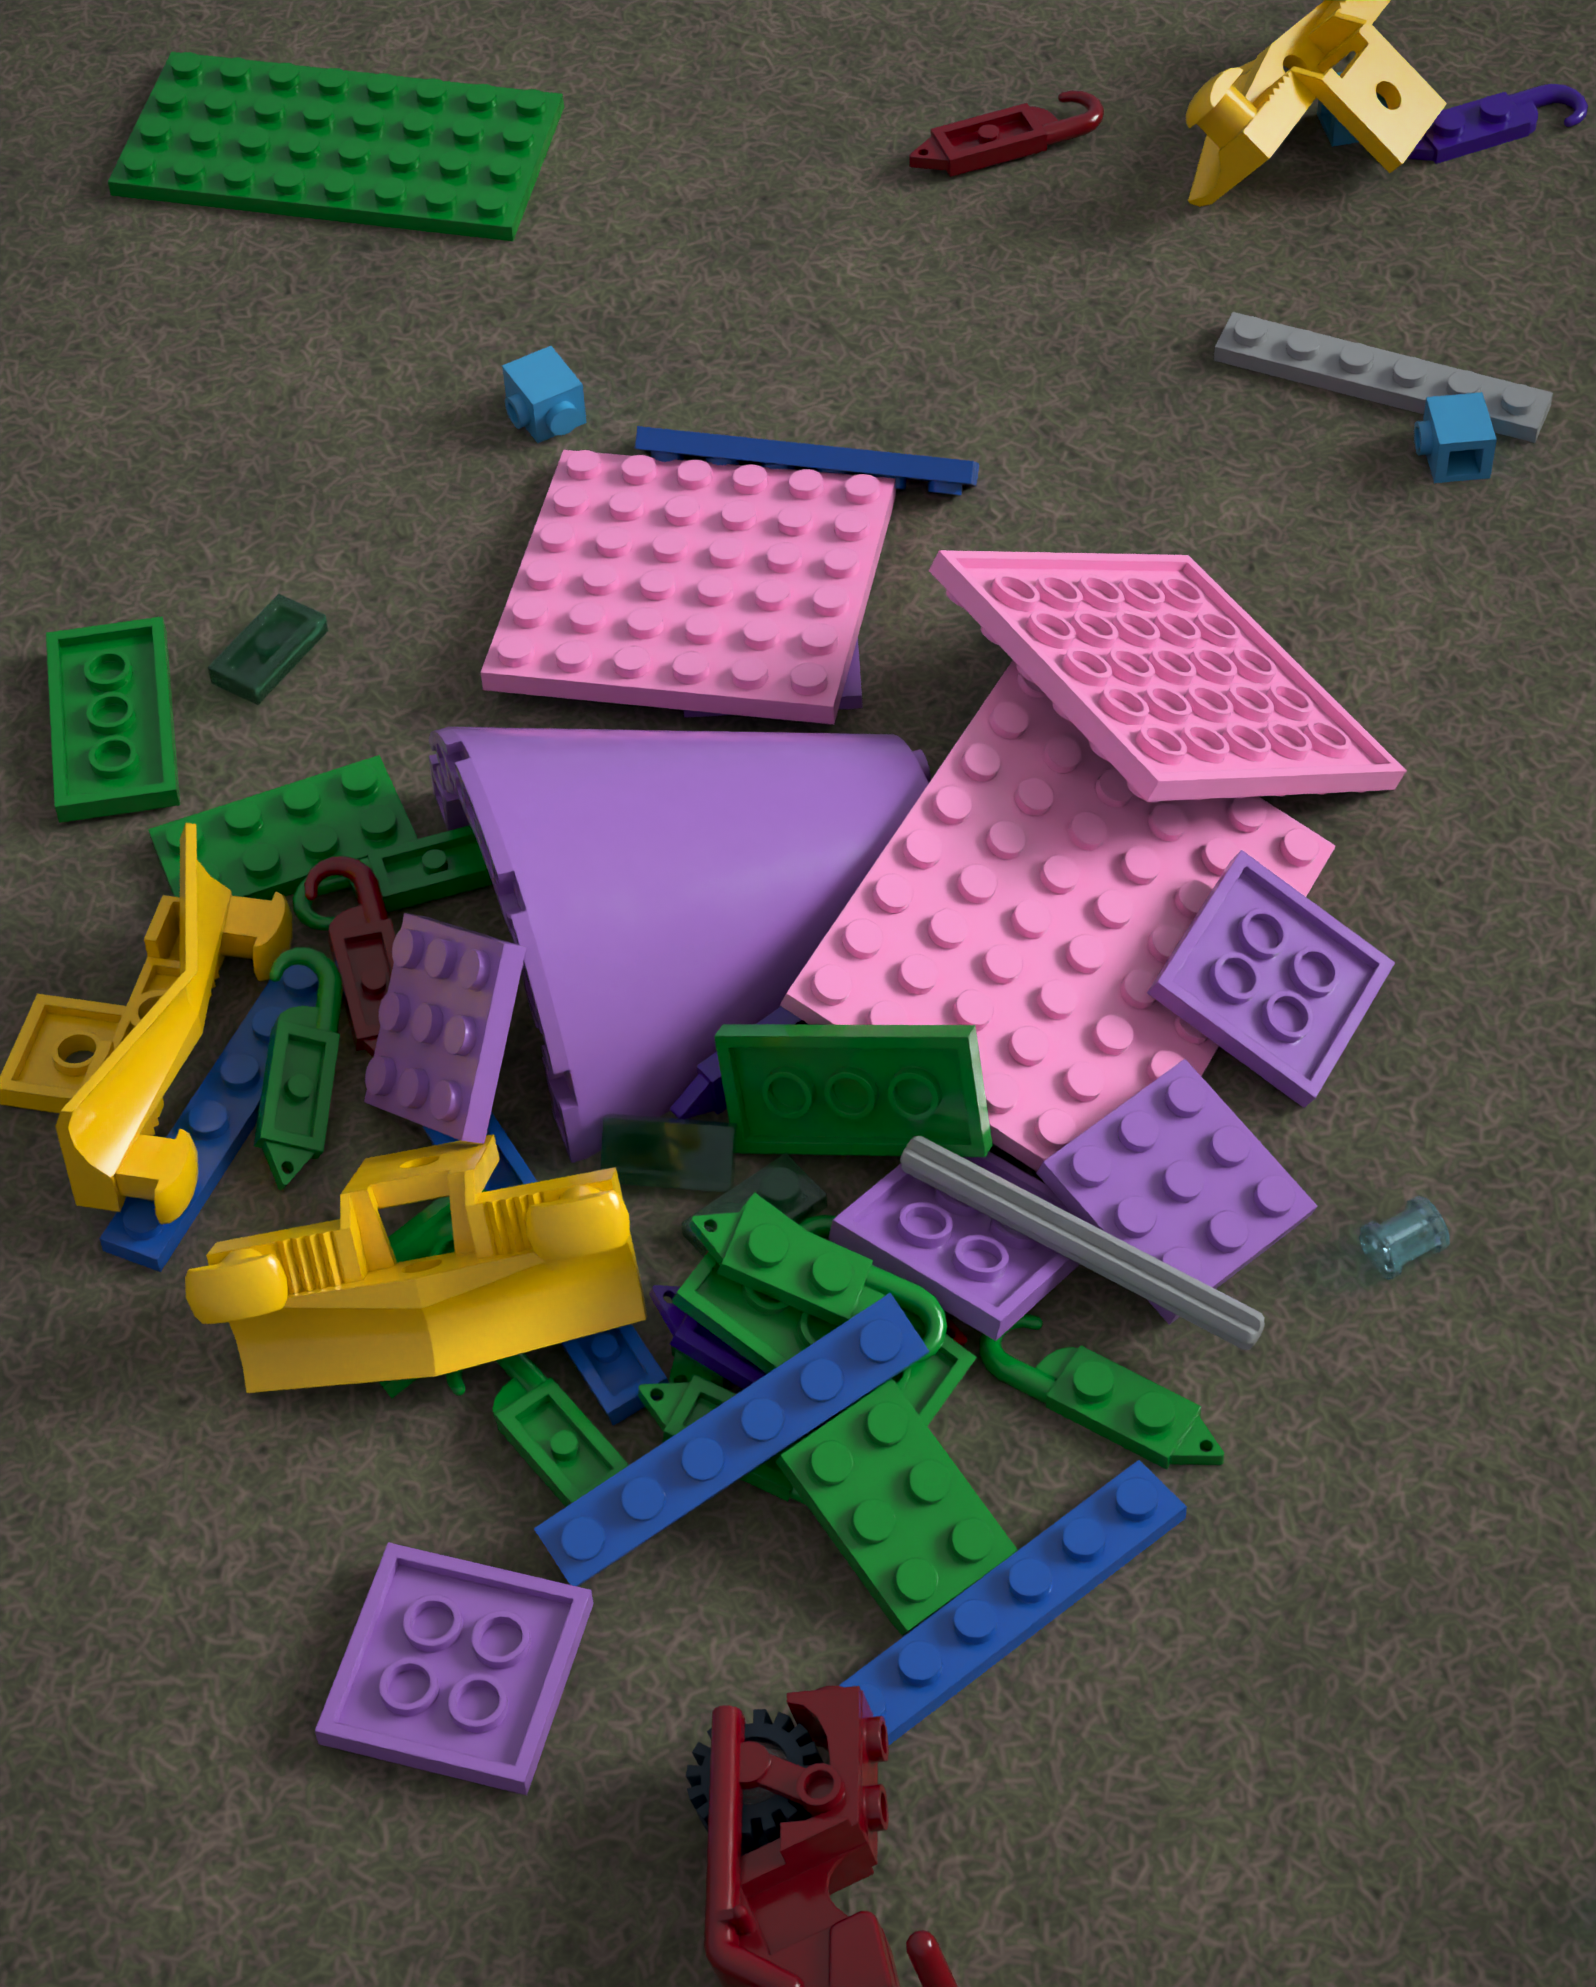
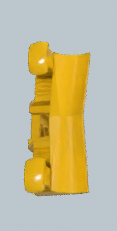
[1186,0,1447,207]
[0,823,293,1225]
[185,1134,647,1393]

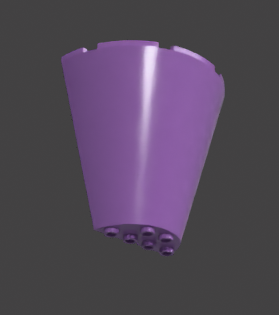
[429,727,931,1163]

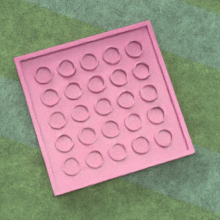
[480,450,896,725]
[929,550,1407,803]

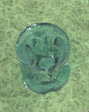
[1359,1195,1450,1280]

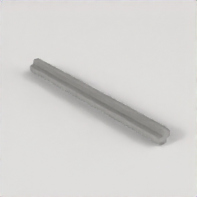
[900,1136,1265,1350]

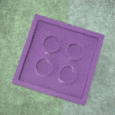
[1147,850,1395,1108]
[364,913,527,1144]
[1036,1059,1318,1325]
[828,1152,1080,1341]
[315,1542,593,1795]

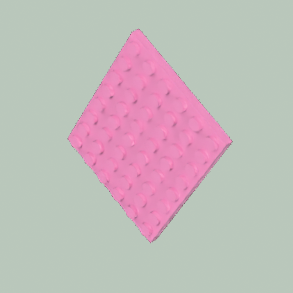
[780,660,1336,1171]

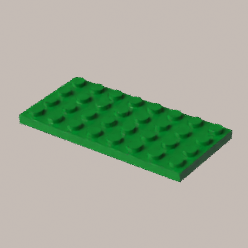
[108,52,564,241]

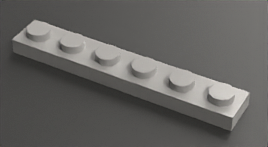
[1214,312,1553,443]

